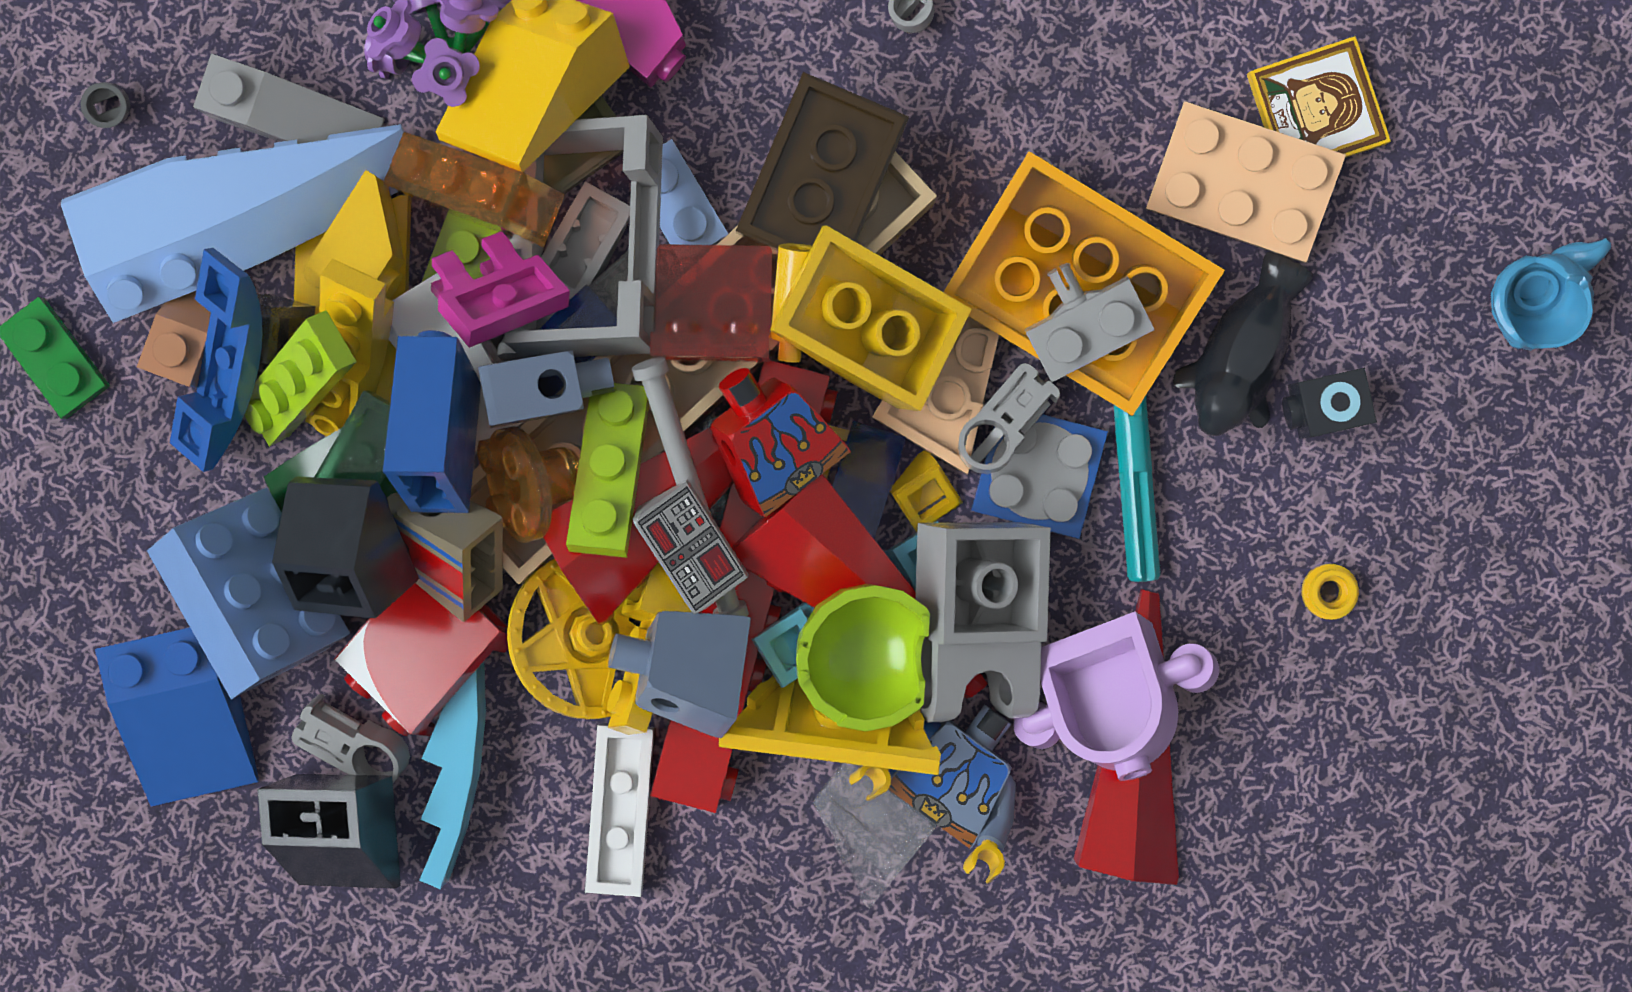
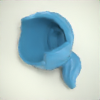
[1491,238,1611,351]

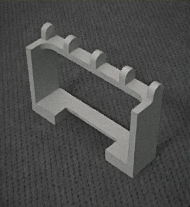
[498,115,663,360]

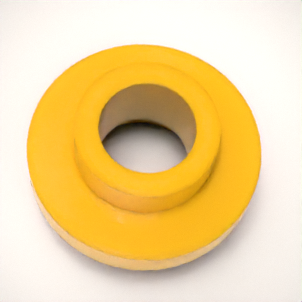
[1301,564,1359,620]

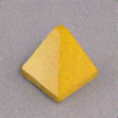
[889,450,963,532]

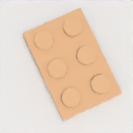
[1146,101,1346,263]

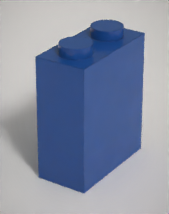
[383,330,481,513]

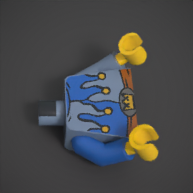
[849,705,1016,884]

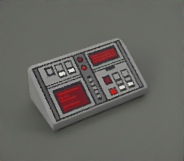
[633,479,749,614]

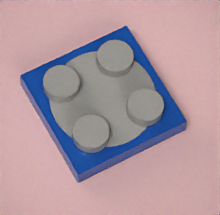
[971,414,1108,539]

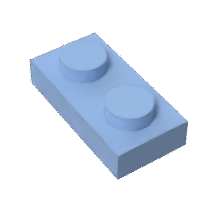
[660,139,728,264]

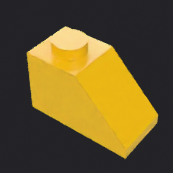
[305,170,405,299]

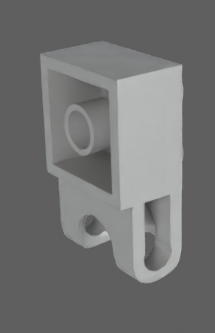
[916,522,1051,722]

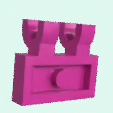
[431,231,570,348]

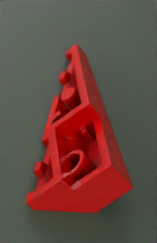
[534,384,793,626]
[731,474,988,699]
[1074,589,1179,885]

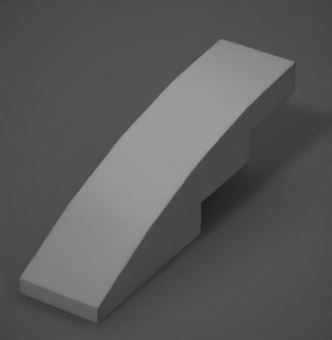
[497,181,630,391]

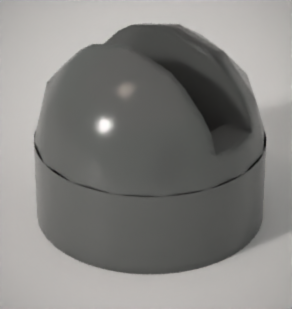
[81,82,130,128]

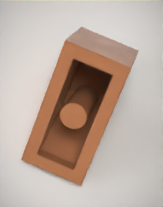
[137,291,211,388]

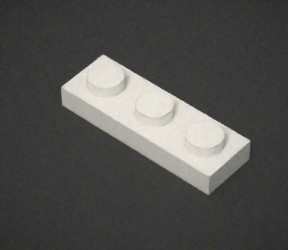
[585,723,655,897]

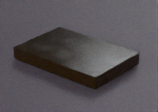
[736,72,909,251]

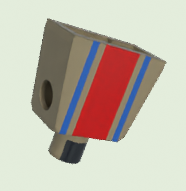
[387,493,503,622]

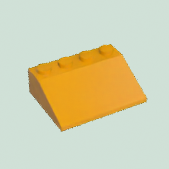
[944,151,1225,416]

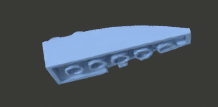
[61,124,424,323]

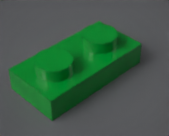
[0,297,110,419]

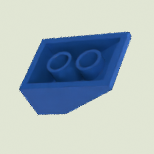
[95,627,260,806]

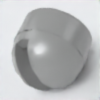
[888,0,935,34]

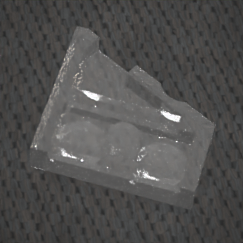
[813,763,936,909]

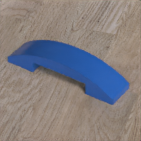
[170,247,262,472]

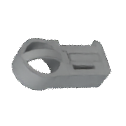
[958,363,1060,474]
[292,694,410,783]

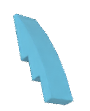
[419,661,486,889]

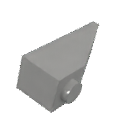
[193,54,385,144]

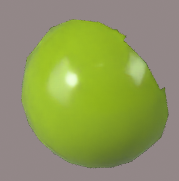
[796,584,930,731]

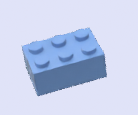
[147,487,350,699]

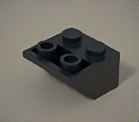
[272,476,420,619]
[257,774,401,889]

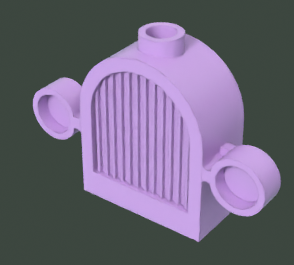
[1014,611,1219,781]

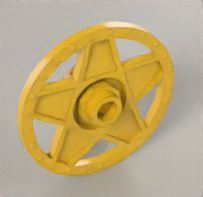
[507,558,636,719]

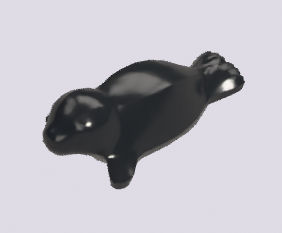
[1173,251,1313,437]

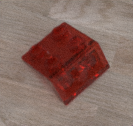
[650,244,772,362]

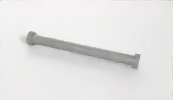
[632,357,749,617]

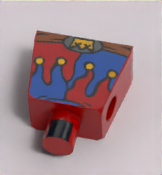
[711,368,851,517]

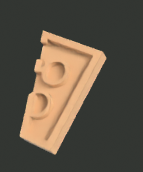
[872,316,999,475]

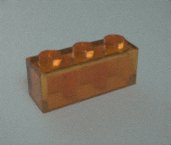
[383,132,565,248]

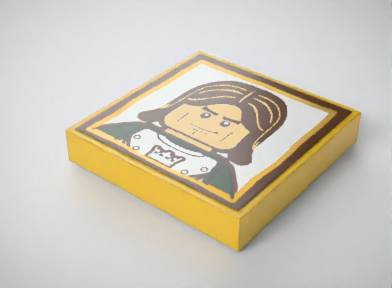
[1247,36,1391,158]

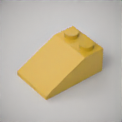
[436,0,630,173]
[770,225,972,411]

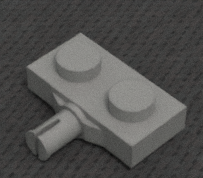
[1025,263,1155,382]

